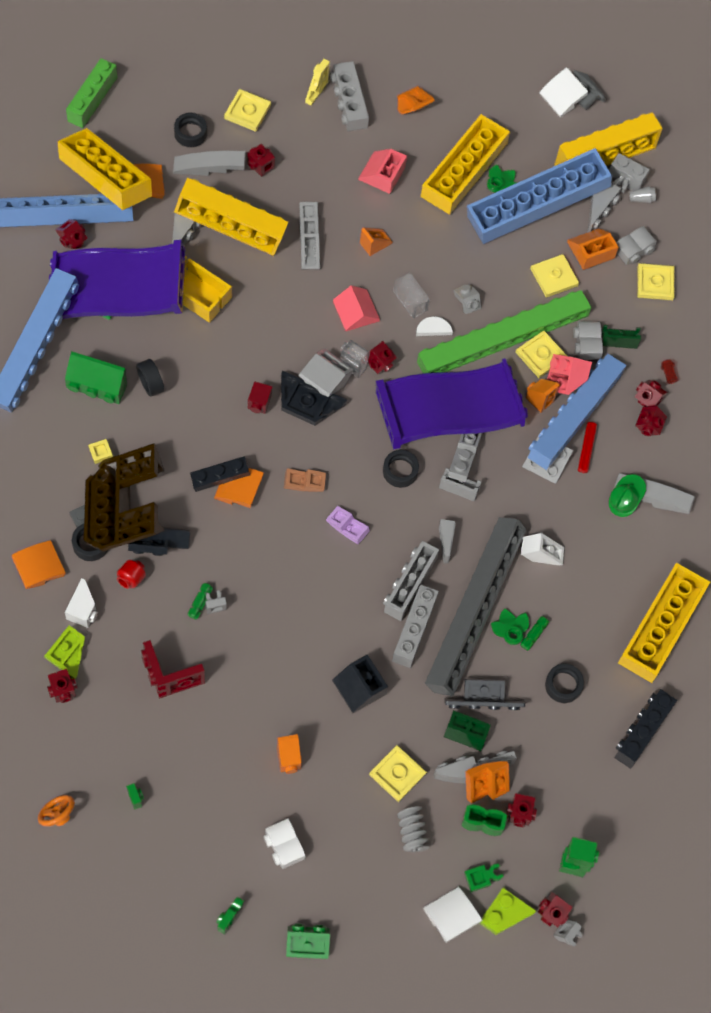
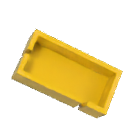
[183,255,232,323]

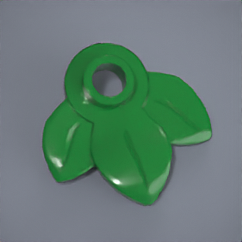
[487,165,516,193]
[491,609,529,645]

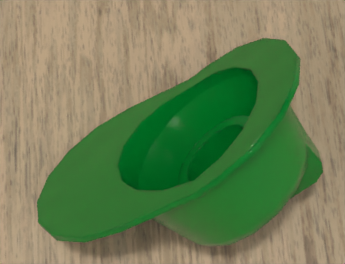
[608,474,646,517]

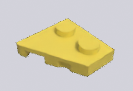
[305,59,330,105]

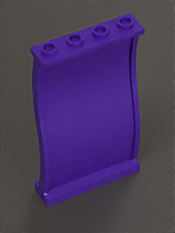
[49,240,186,319]
[376,358,528,450]

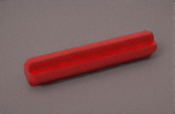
[578,422,597,474]

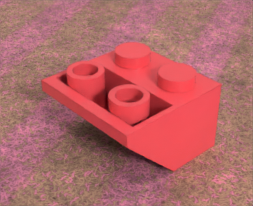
[358,149,407,194]
[546,354,592,395]

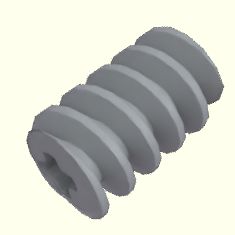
[397,806,429,852]

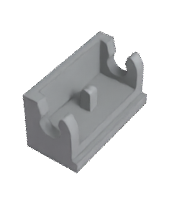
[439,468,482,501]

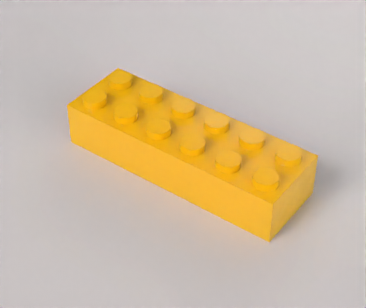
[554,112,662,166]
[421,114,510,215]
[57,128,152,210]
[174,177,288,256]
[618,563,710,683]

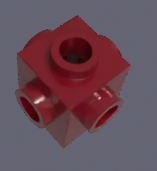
[247,144,275,177]
[55,219,88,249]
[363,341,397,374]
[635,380,667,407]
[635,406,667,436]
[47,669,78,703]
[506,793,537,827]
[537,892,573,928]

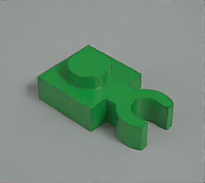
[464,864,503,892]
[216,897,244,935]

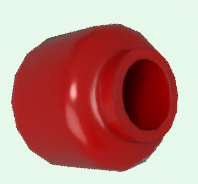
[117,560,146,589]

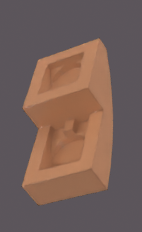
[284,468,326,492]

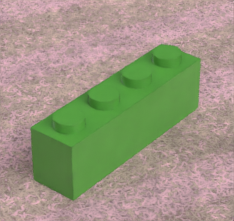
[66,58,117,128]

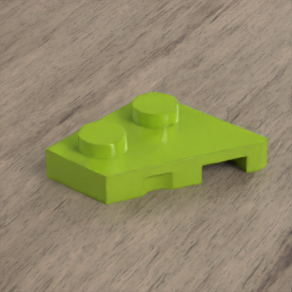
[44,625,85,680]
[480,888,536,935]

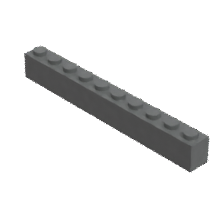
[425,517,526,696]

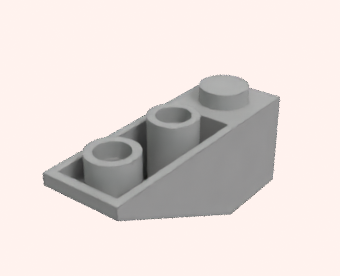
[588,182,621,232]
[172,213,202,247]

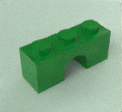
[559,837,599,877]

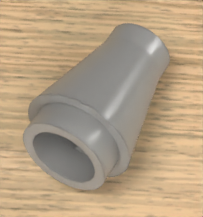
[630,186,656,204]

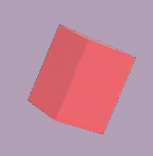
[333,285,380,331]

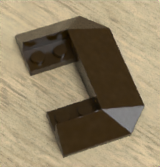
[84,443,165,552]

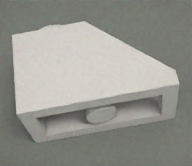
[521,533,564,566]
[65,578,98,628]

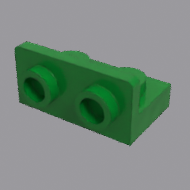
[286,923,330,959]

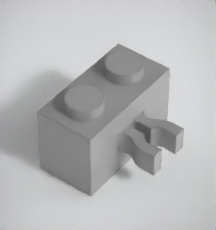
[609,153,650,193]

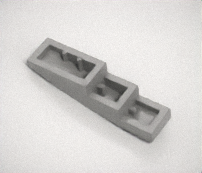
[173,151,245,176]
[299,202,320,270]
[614,473,695,514]

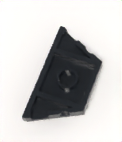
[281,371,347,426]

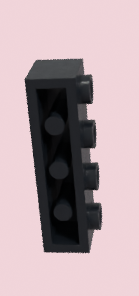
[614,689,677,769]

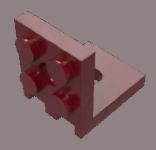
[141,640,205,699]

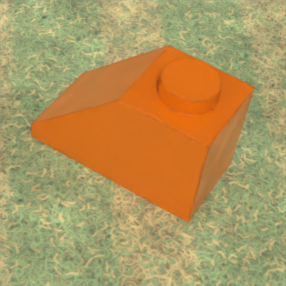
[526,379,560,413]
[277,734,301,774]

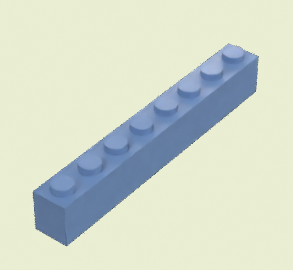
[0,194,133,227]
[0,268,79,413]
[528,354,626,470]

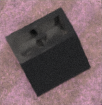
[332,654,388,713]

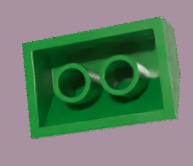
[65,351,127,404]

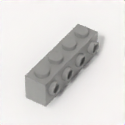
[383,541,439,621]

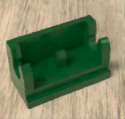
[601,325,641,349]
[444,710,491,751]

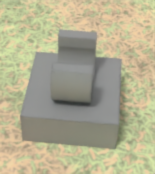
[205,590,227,614]
[553,920,582,946]

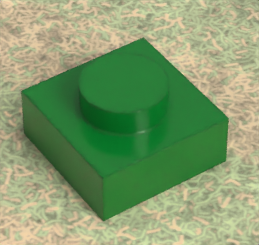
[126,783,144,810]

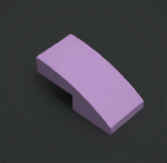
[326,506,370,544]

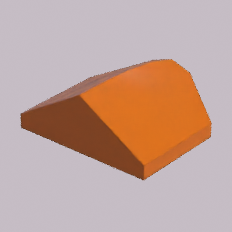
[397,86,435,114]

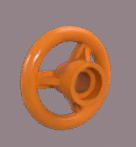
[38,795,75,826]

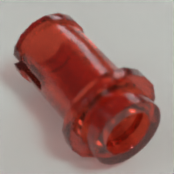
[660,359,678,384]

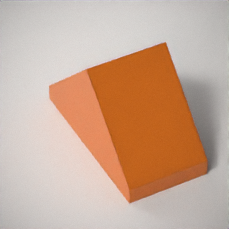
[360,227,393,256]

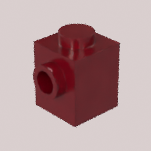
[248,381,272,414]

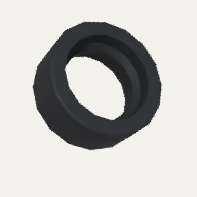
[174,112,207,148]
[136,359,164,397]
[383,449,419,488]
[71,524,108,562]
[545,663,584,704]

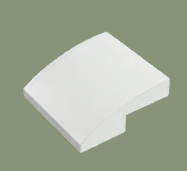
[540,68,588,118]
[423,887,482,943]

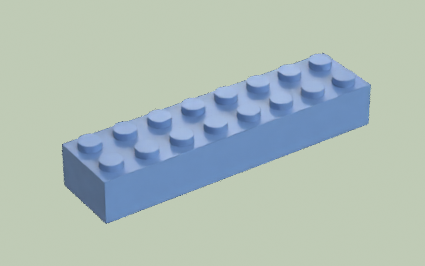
[467,148,612,244]

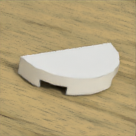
[416,317,453,336]

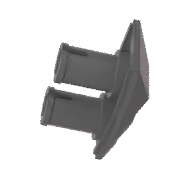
[574,70,606,110]

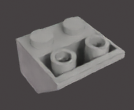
[299,348,354,397]

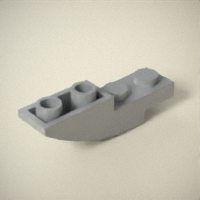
[447,433,482,482]
[434,751,517,783]

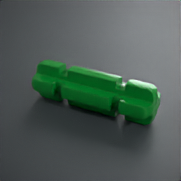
[188,583,213,620]
[520,616,549,651]

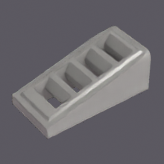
[439,519,456,564]

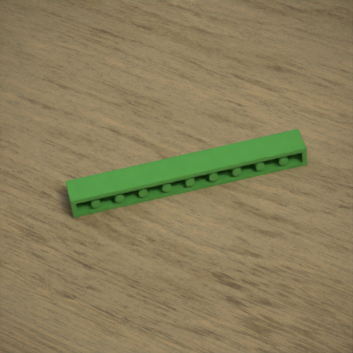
[417,290,591,374]

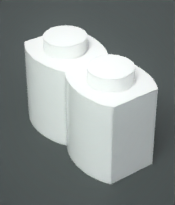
[263,819,305,869]

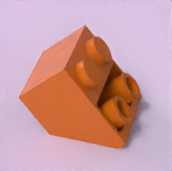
[567,228,618,270]

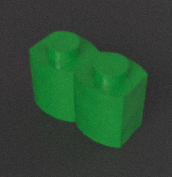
[461,805,507,836]

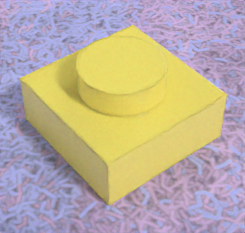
[88,439,113,464]

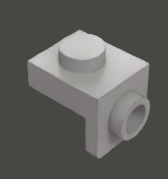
[454,284,481,314]

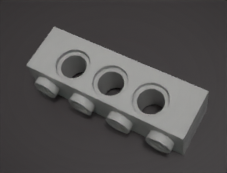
[330,61,369,131]
[392,585,439,668]

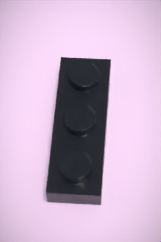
[190,456,250,492]

